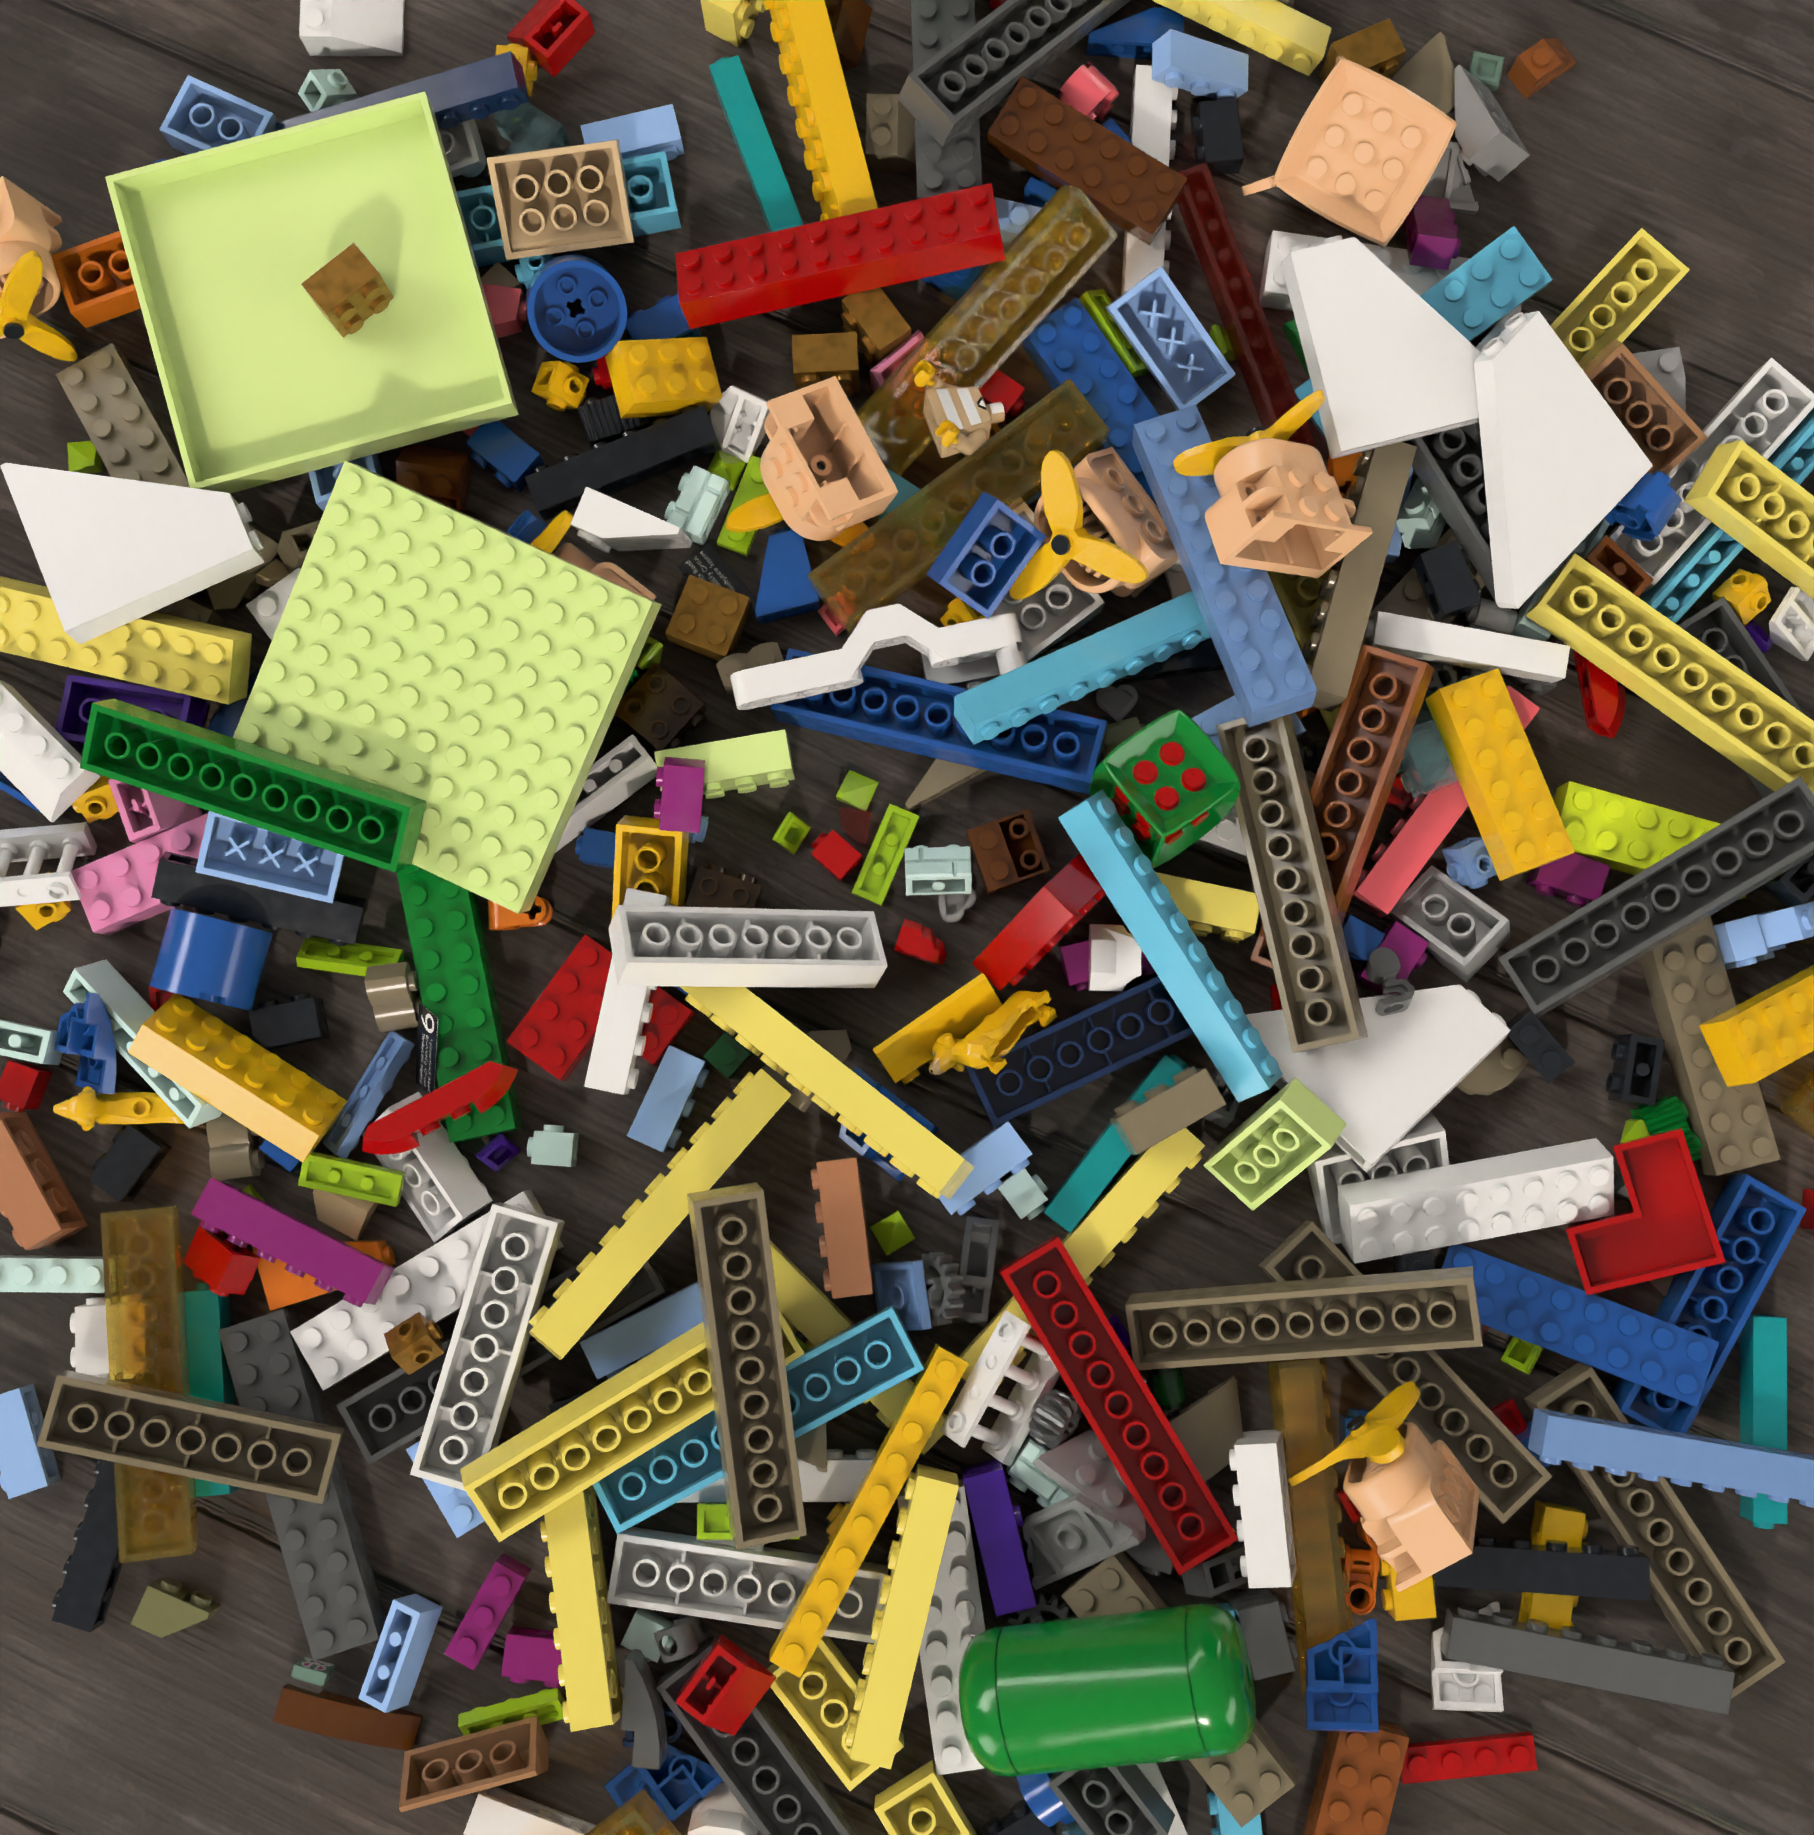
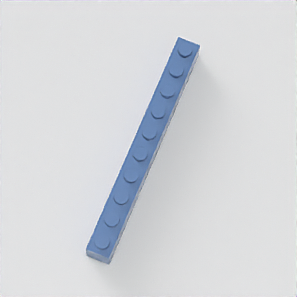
[1528,1408,1814,1508]

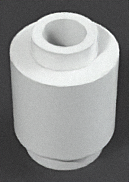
[1465,598,1517,634]

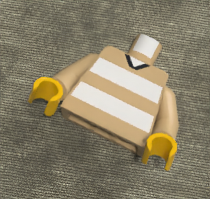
[913,360,1005,458]

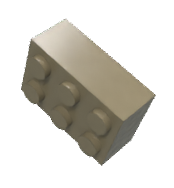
[1110,1066,1226,1155]

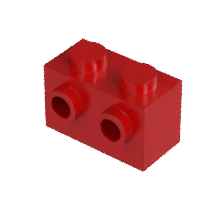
[183,1226,261,1297]

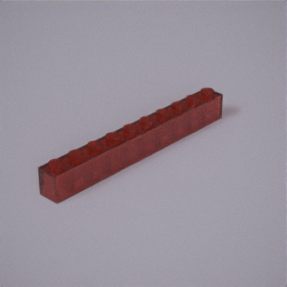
[1177,163,1316,448]

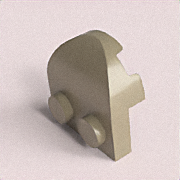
[1457,1038,1530,1096]

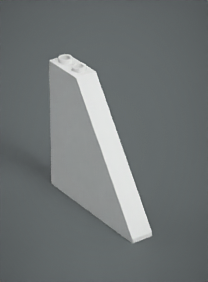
[1281,235,1482,459]
[1474,311,1653,609]
[0,463,264,645]
[1246,984,1511,1172]

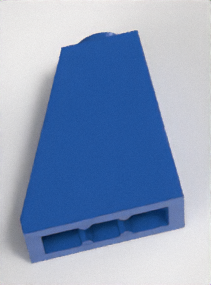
[755,527,820,625]

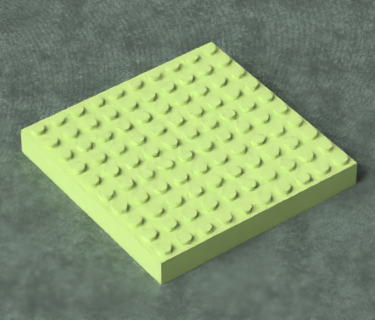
[105,91,519,493]
[233,461,662,914]

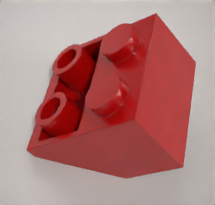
[506,0,595,78]
[675,1634,776,1736]

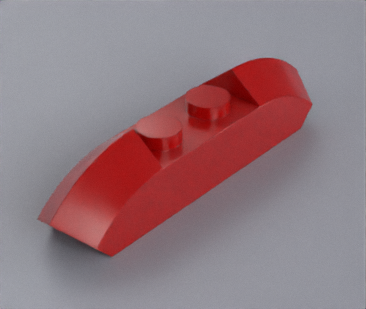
[1572,649,1626,739]
[362,1061,518,1155]

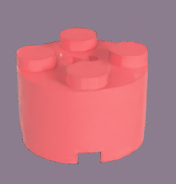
[1059,61,1119,121]

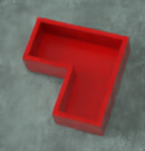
[972,853,1106,991]
[506,934,696,1081]
[1566,1127,1726,1295]

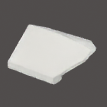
[709,385,770,463]
[1769,587,1814,661]

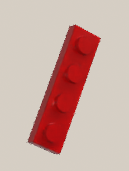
[1399,1731,1538,1784]

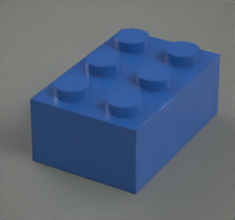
[926,491,1047,619]

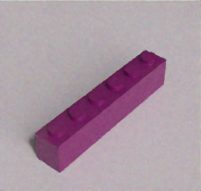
[191,1178,395,1307]

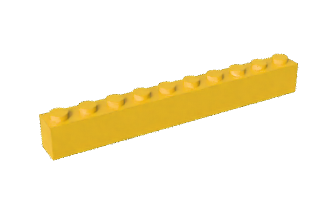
[769,1344,969,1678]

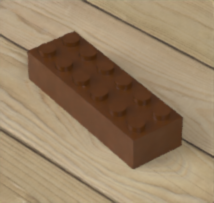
[987,77,1188,246]

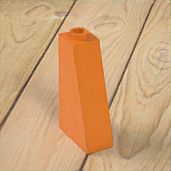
[252,1240,396,1311]

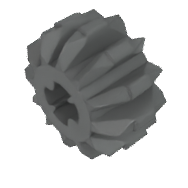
[1029,1389,1082,1449]

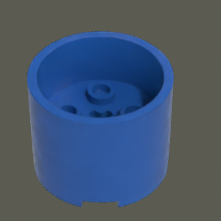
[526,255,627,363]
[149,908,273,1010]

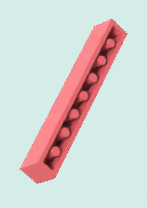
[1352,685,1540,918]

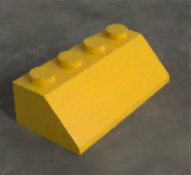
[872,973,1002,1085]

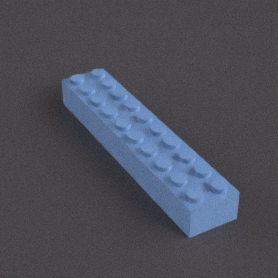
[1132,405,1317,728]

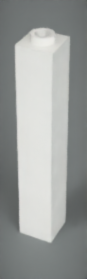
[1363,611,1570,683]

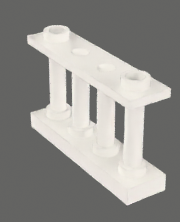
[0,822,97,907]
[939,1310,1060,1467]

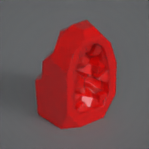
[894,919,947,966]

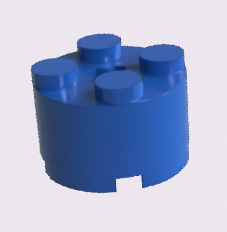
[1604,471,1682,541]

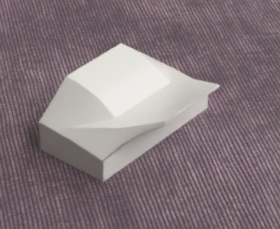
[1088,924,1141,992]
[687,1783,758,1835]

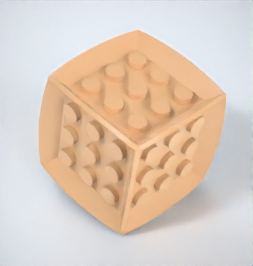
[1241,55,1458,248]

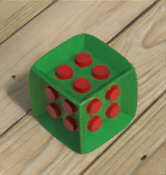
[1089,709,1241,868]

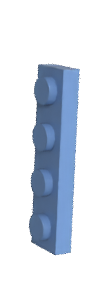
[322,1031,415,1159]

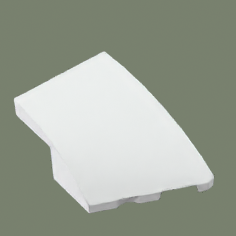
[1431,1602,1504,1712]

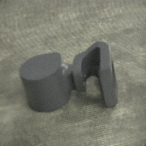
[1365,947,1415,1016]
[653,1614,709,1663]

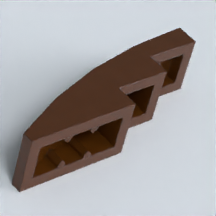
[272,1684,423,1751]

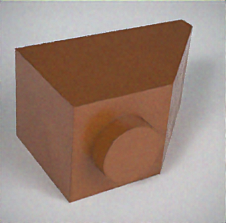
[1507,38,1577,99]
[1584,535,1654,597]

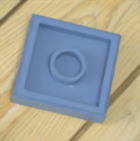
[871,1260,932,1331]

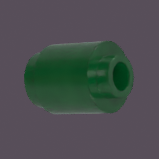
[1148,1367,1188,1411]

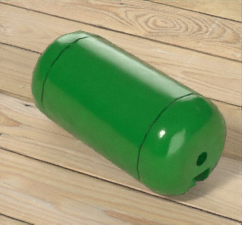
[959,1603,1256,1777]

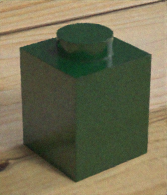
[703,1032,753,1079]

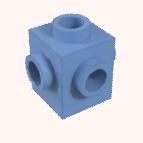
[1442,837,1497,889]

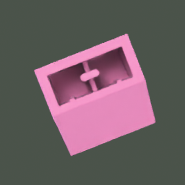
[108,779,202,843]

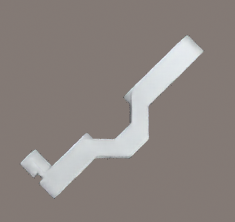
[730,604,1028,710]

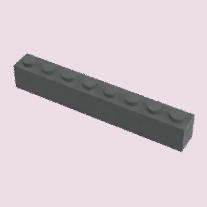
[1441,1605,1735,1715]

